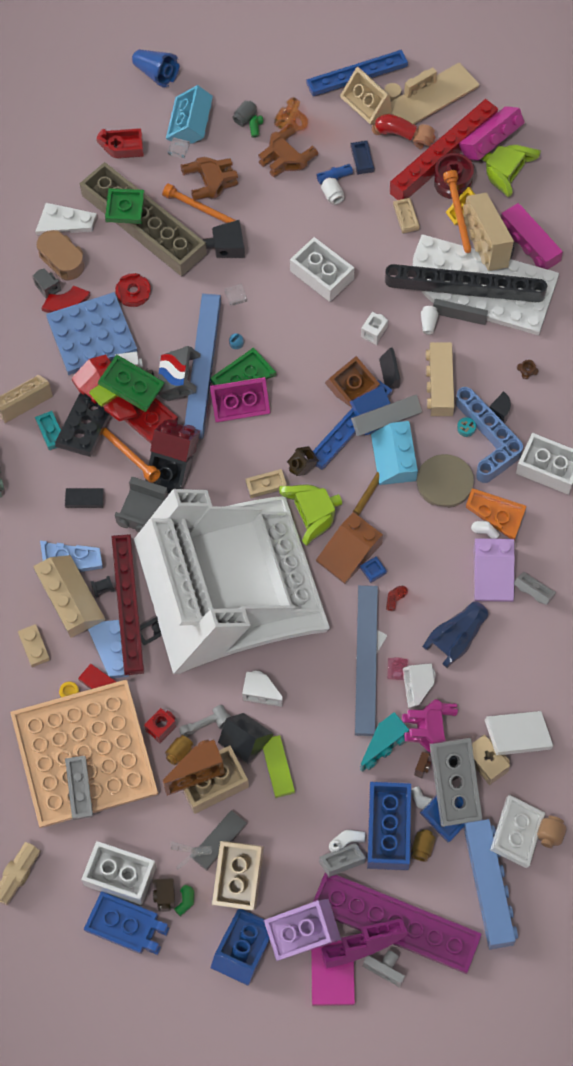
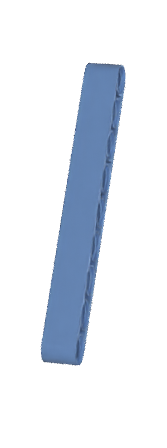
[184,294,221,439]

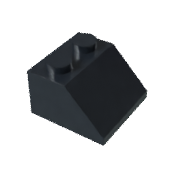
[145,452,193,494]

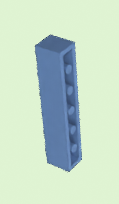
[464,819,518,950]

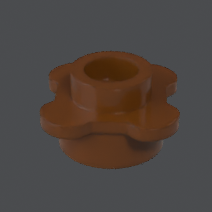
[517,360,539,379]

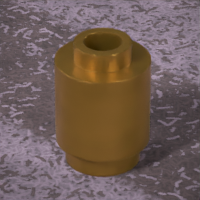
[165,735,194,766]
[411,829,436,862]

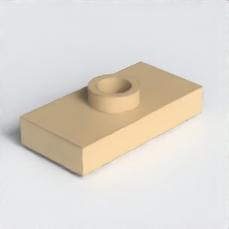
[393,198,420,234]

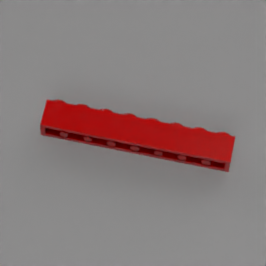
[389,98,498,200]

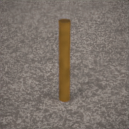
[353,472,380,516]

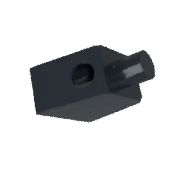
[203,220,245,258]

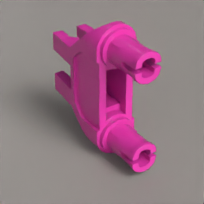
[402,699,458,753]

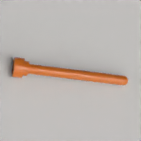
[443,170,471,253]
[162,183,235,223]
[102,427,160,483]

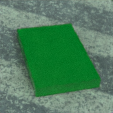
[97,354,165,412]

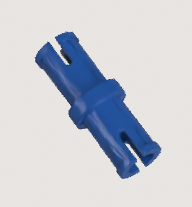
[316,163,353,184]

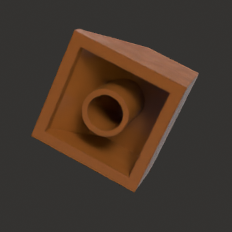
[325,356,380,408]

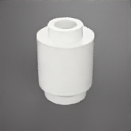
[321,178,344,205]

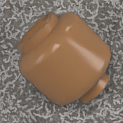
[537,816,567,848]

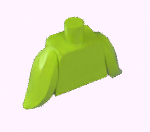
[481,145,541,198]
[279,484,342,546]

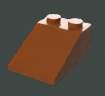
[316,512,383,584]
[163,740,225,796]

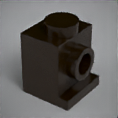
[287,446,319,476]
[152,878,175,912]

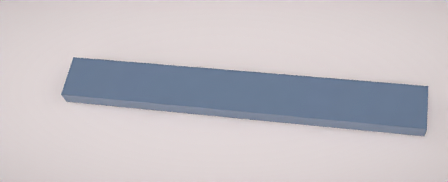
[355,585,378,736]

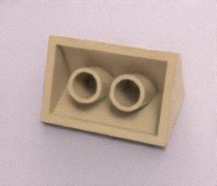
[340,67,392,124]
[0,375,53,423]

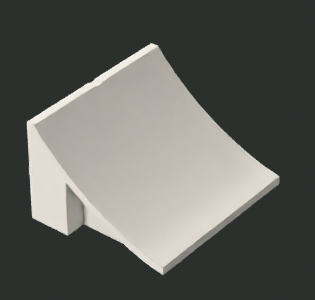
[134,489,330,674]

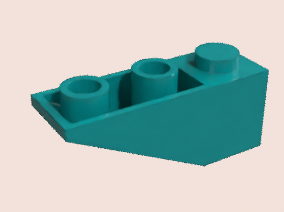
[360,712,409,772]

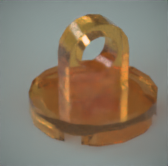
[274,97,308,131]

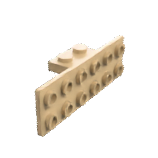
[390,63,479,125]

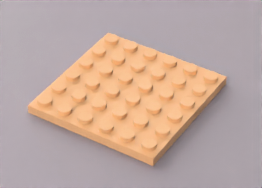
[10,679,158,828]

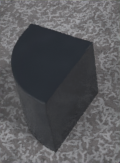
[490,391,511,424]

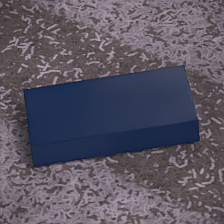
[350,140,374,175]

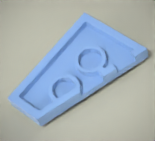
[40,541,103,572]
[88,620,129,679]

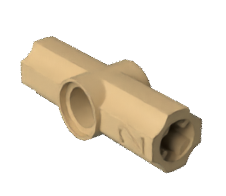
[0,842,41,905]

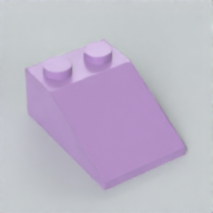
[473,539,514,602]
[264,899,341,961]

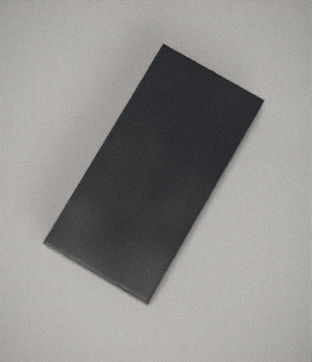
[65,488,104,508]

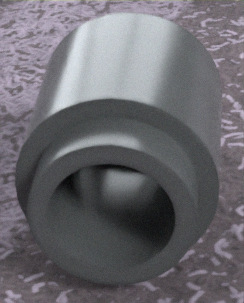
[232,100,257,126]

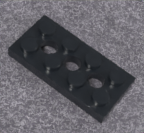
[55,393,111,457]

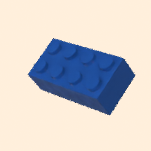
[367,782,411,870]

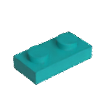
[35,411,61,451]

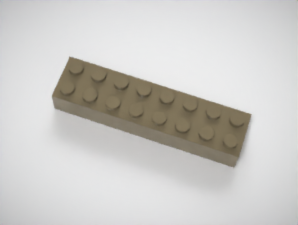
[80,162,207,277]

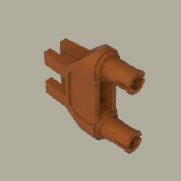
[258,124,318,178]
[180,157,238,201]

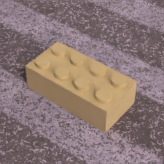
[463,192,514,271]

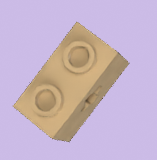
[472,734,510,786]

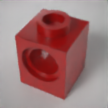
[144,708,176,744]

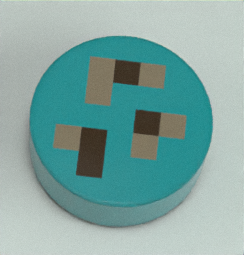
[457,417,476,437]

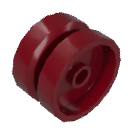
[434,153,474,199]

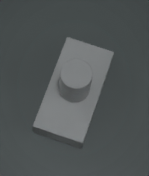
[363,950,405,987]

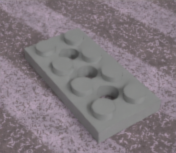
[430,738,482,827]

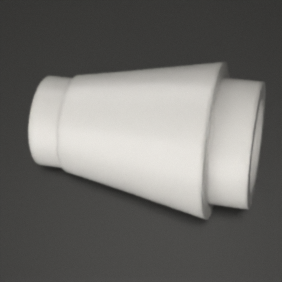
[421,306,439,335]

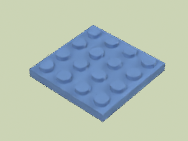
[46,292,138,375]

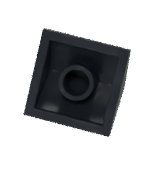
[218,713,274,764]

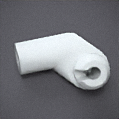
[471,521,500,539]
[411,787,433,809]

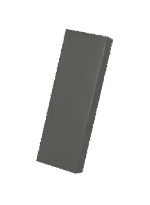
[433,299,488,325]
[191,810,247,871]

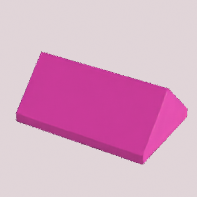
[210,377,270,422]

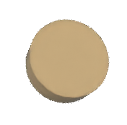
[384,83,401,101]

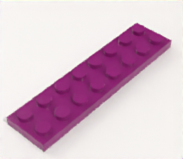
[313,872,482,975]

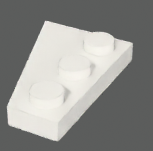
[35,203,97,235]

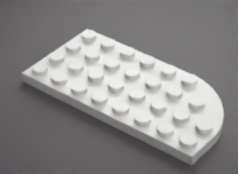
[413,234,559,336]

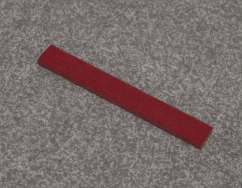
[111,534,144,675]

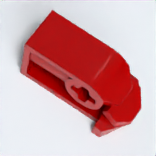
[97,128,144,159]

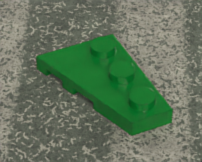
[210,347,277,385]

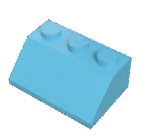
[166,85,213,144]
[371,421,418,485]

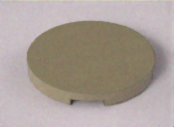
[417,454,474,508]

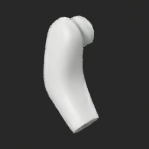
[329,830,365,852]

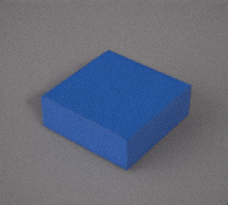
[360,556,387,583]

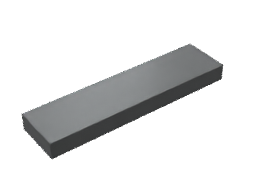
[351,395,422,436]

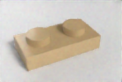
[245,469,287,498]
[17,624,50,667]

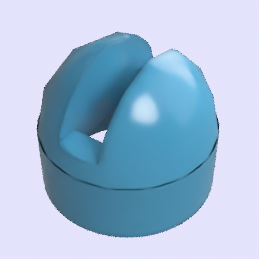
[229,333,244,350]

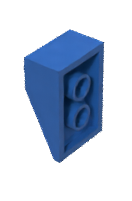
[210,908,270,986]

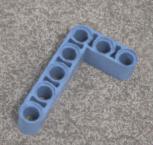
[456,387,523,483]

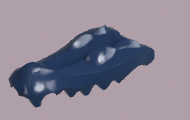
[422,602,489,668]

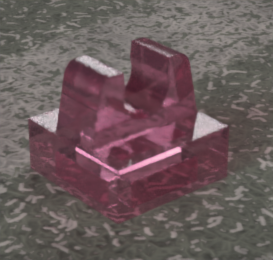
[387,657,408,680]

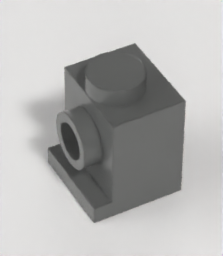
[32,268,61,299]

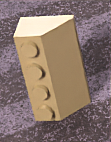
[33,555,105,638]

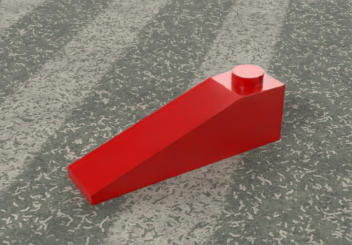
[72,354,137,421]

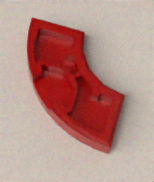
[42,286,90,313]

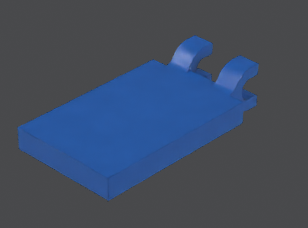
[83,891,170,955]

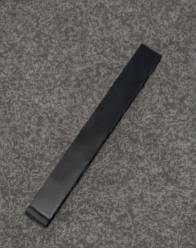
[385,264,547,302]

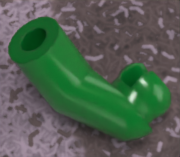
[249,115,264,138]
[174,885,195,917]

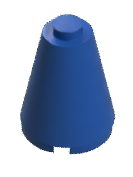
[132,49,180,87]

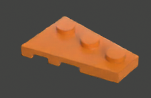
[466,488,526,541]

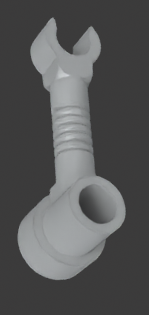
[179,705,231,737]

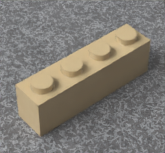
[426,342,454,416]

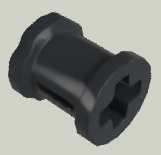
[91,576,114,598]

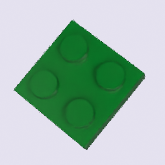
[105,188,145,224]

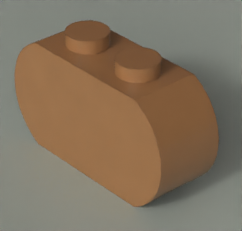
[37,230,84,280]

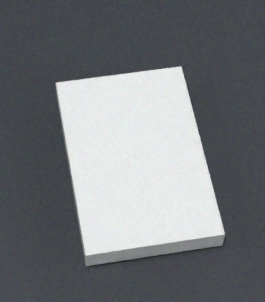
[485,711,553,756]
[490,795,545,868]

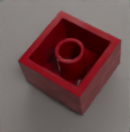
[150,419,201,462]

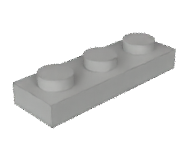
[65,756,93,820]

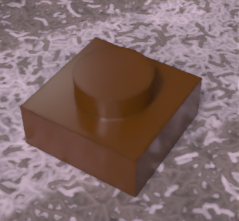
[414,751,432,778]

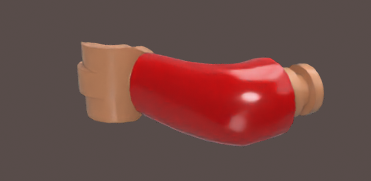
[372,114,435,149]

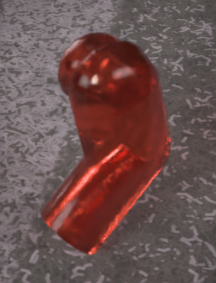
[386,585,408,611]

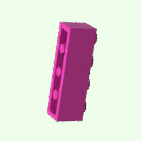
[459,106,525,160]
[501,203,563,270]

